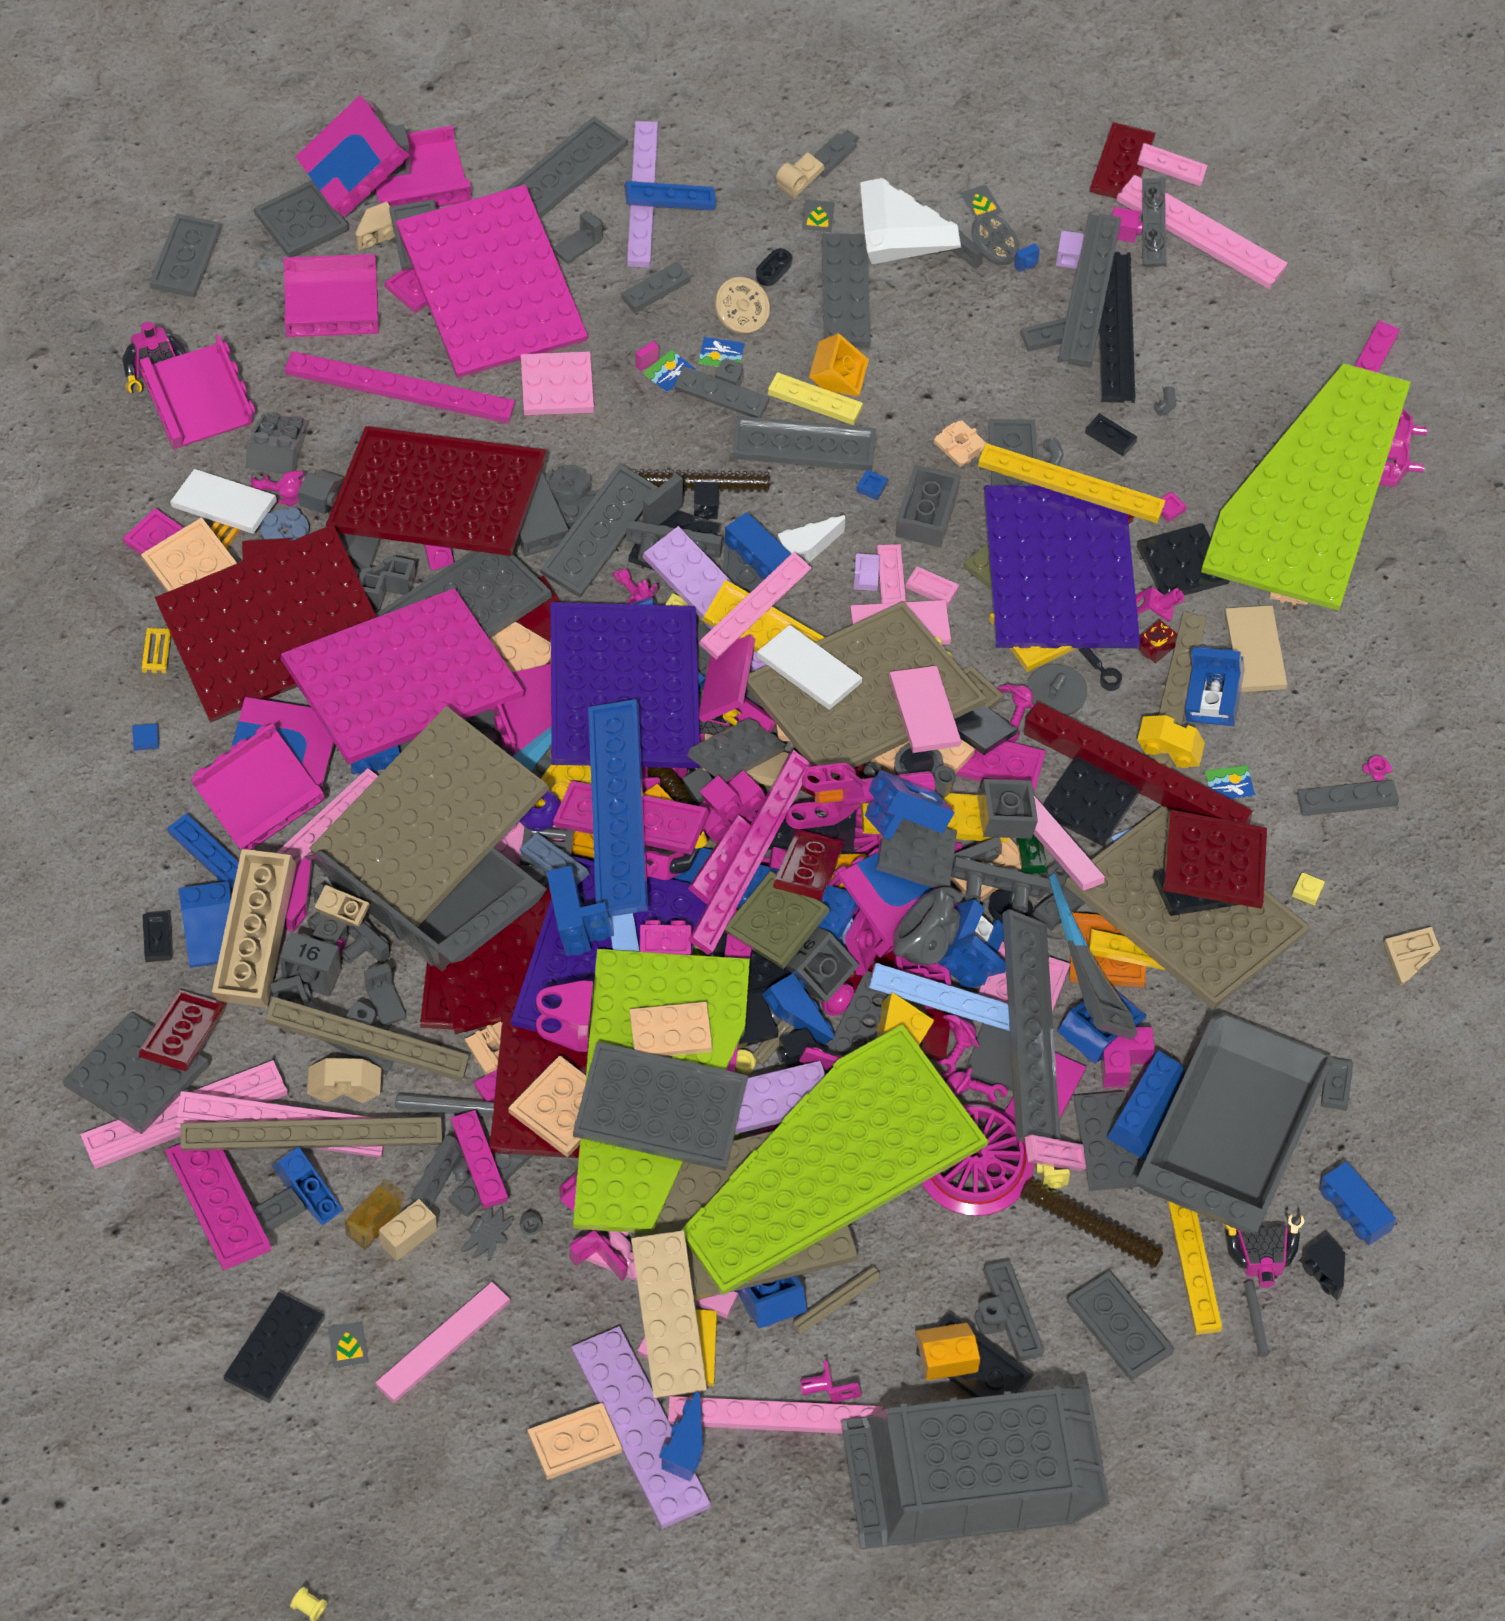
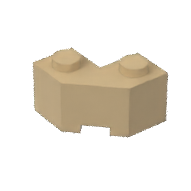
[307,1058,381,1103]

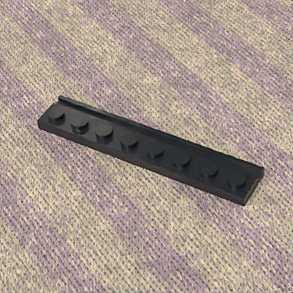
[1099,252,1135,403]

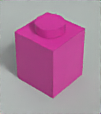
[1112,207,1143,243]

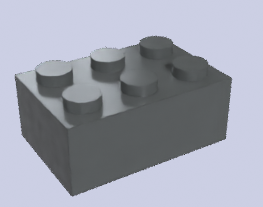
[895,465,960,547]

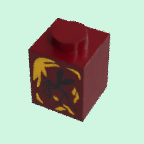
[1138,620,1178,664]

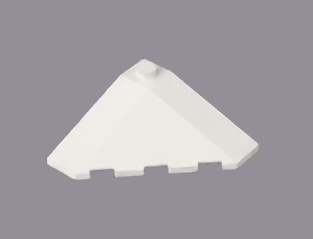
[860,178,961,264]

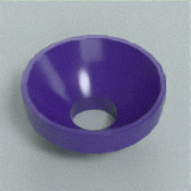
[519,790,560,831]

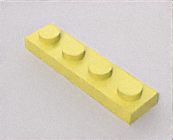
[768,372,863,425]

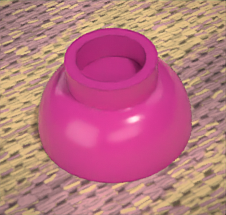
[821,983,854,1016]

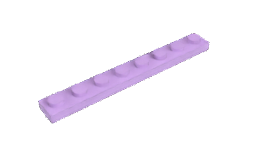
[627,121,658,268]

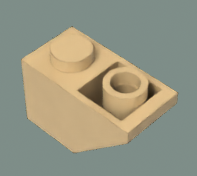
[355,202,395,251]
[314,885,370,927]

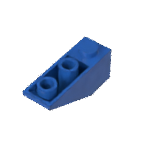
[762,973,835,1045]
[271,1147,343,1226]
[659,1391,703,1482]

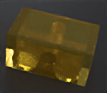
[345,1186,400,1250]

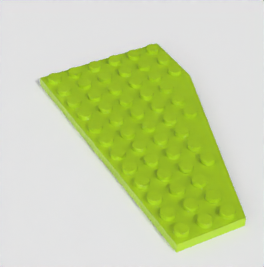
[1201,363,1411,611]
[573,949,750,1234]
[681,1024,988,1296]

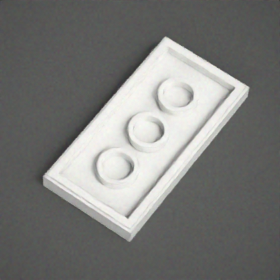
[170,469,277,534]
[757,625,862,710]

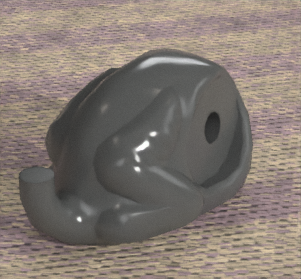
[893,887,962,965]

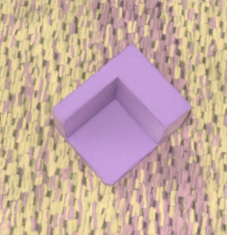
[1056,231,1084,269]
[854,554,880,591]

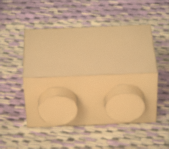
[379,1199,437,1262]

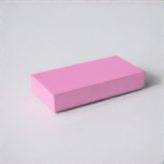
[906,566,959,606]

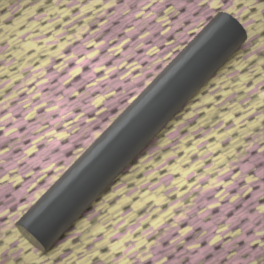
[1244,1281,1269,1357]

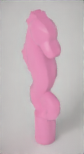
[608,1231,637,1281]

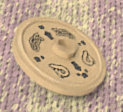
[715,277,770,334]

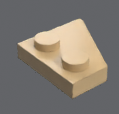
[1383,927,1440,986]

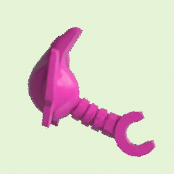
[251,470,306,506]
[613,569,658,604]
[998,684,1035,742]
[937,1015,979,1078]
[946,1068,1008,1103]

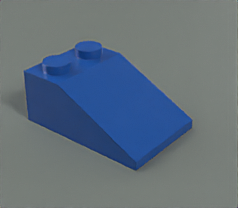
[178,881,231,968]
[1057,988,1147,1064]
[737,1276,807,1329]

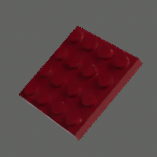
[1163,810,1267,909]

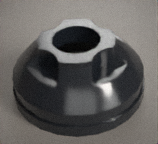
[988,890,1034,924]

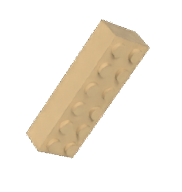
[212,849,296,1008]
[631,1231,707,1399]

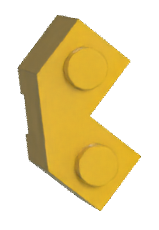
[1137,715,1205,768]

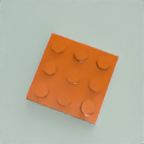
[1069,913,1146,988]

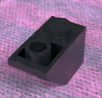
[1301,1235,1345,1301]

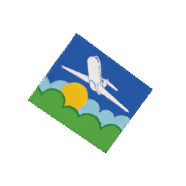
[698,337,745,367]
[643,350,696,392]
[1205,765,1255,799]

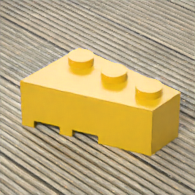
[876,992,934,1046]

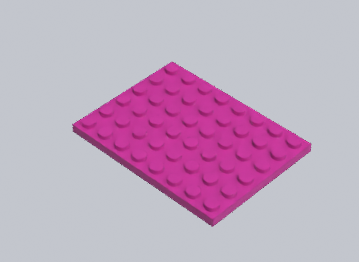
[396,185,588,378]
[281,588,524,764]

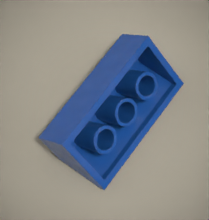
[1107,1051,1186,1161]

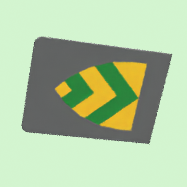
[960,185,1003,219]
[802,200,835,233]
[328,1322,369,1369]

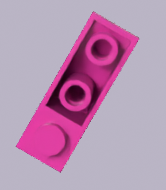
[284,858,313,933]

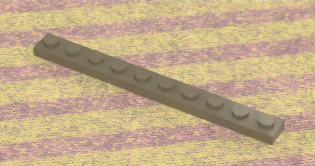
[180,1117,442,1151]

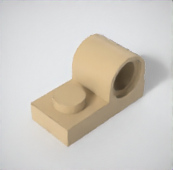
[776,152,825,199]

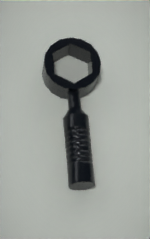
[1079,648,1122,691]

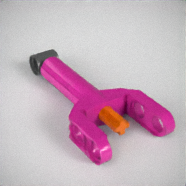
[786,763,956,829]

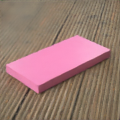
[850,600,951,645]
[889,666,961,753]

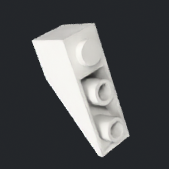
[777,515,845,564]

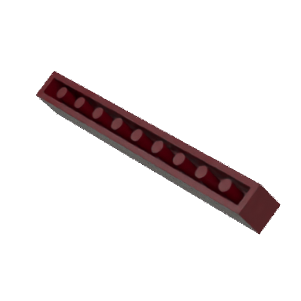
[1024,702,1253,824]

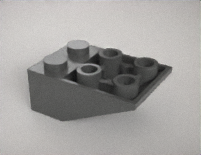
[246,412,309,474]

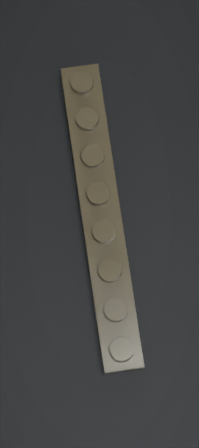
[1149,612,1207,769]
[264,996,469,1081]

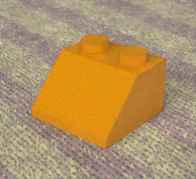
[809,333,869,396]
[915,1323,980,1381]

